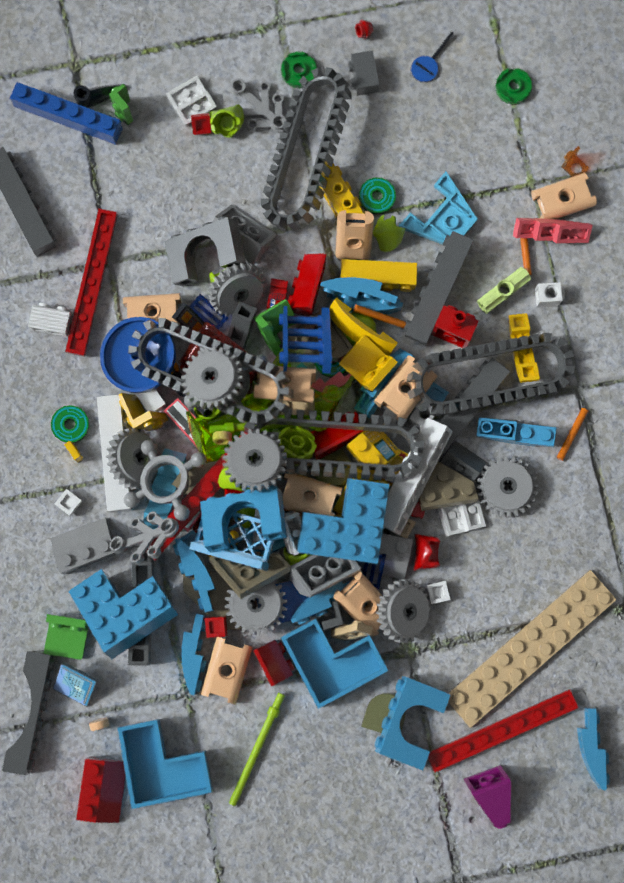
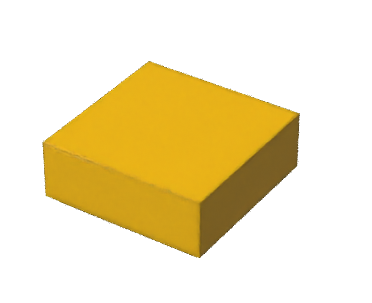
[64,441,83,463]

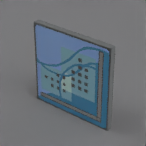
[53,662,97,707]

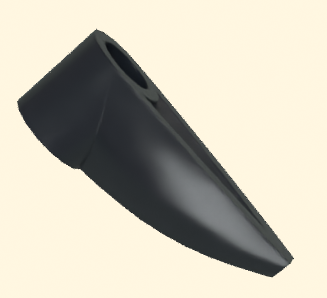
[73,84,127,108]

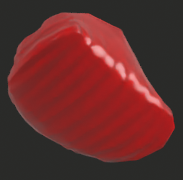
[413,534,441,571]

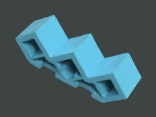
[143,448,187,530]

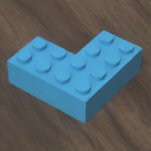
[297,478,389,564]
[68,569,178,659]
[281,619,388,709]
[118,719,213,809]

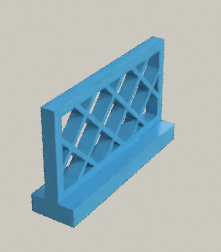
[189,513,274,571]

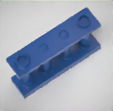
[279,306,332,373]

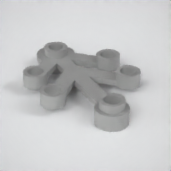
[231,78,288,133]
[110,511,179,565]

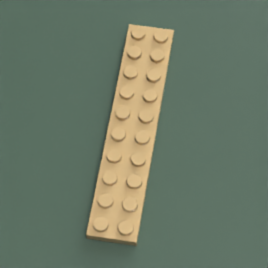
[448,570,617,728]

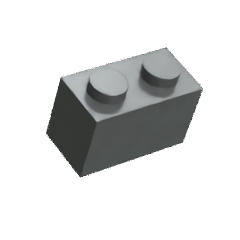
[348,50,379,96]

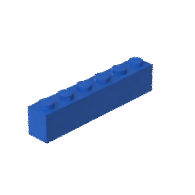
[10,82,123,145]

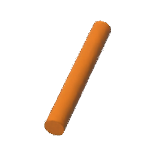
[520,238,532,275]
[353,304,406,328]
[556,408,588,461]

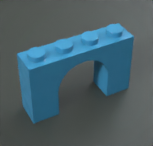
[200,485,287,552]
[374,676,450,771]

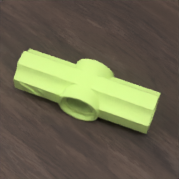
[477,267,531,314]

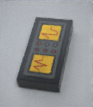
[172,302,208,334]

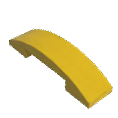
[329,298,398,356]
[508,313,540,383]

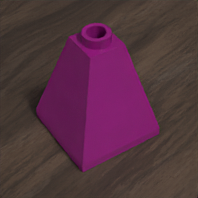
[464,765,511,829]

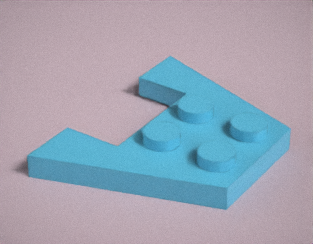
[399,172,477,244]

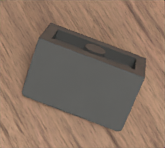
[440,441,486,482]
[321,601,343,629]

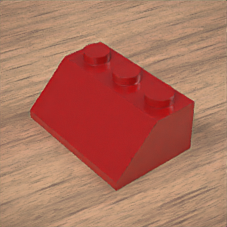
[288,253,327,317]
[310,411,363,460]
[76,757,126,823]

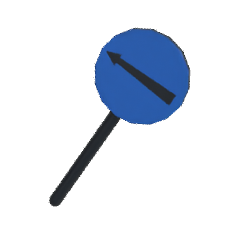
[411,32,454,82]

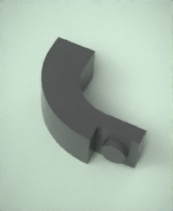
[224,302,257,351]

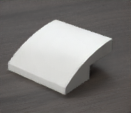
[165,76,217,125]
[438,499,486,537]

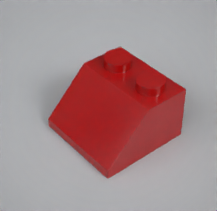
[253,640,295,687]

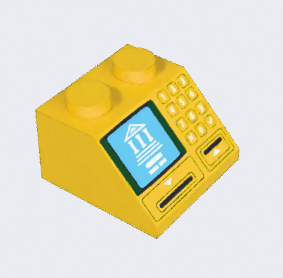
[347,431,401,476]

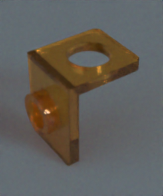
[562,146,589,177]

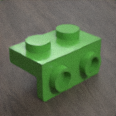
[109,84,133,125]

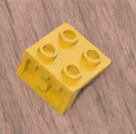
[339,335,398,391]

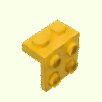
[119,393,168,431]

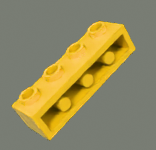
[320,163,365,218]
[340,259,417,292]

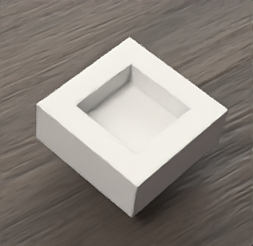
[55,489,82,516]
[426,581,450,604]

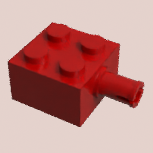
[431,305,479,348]

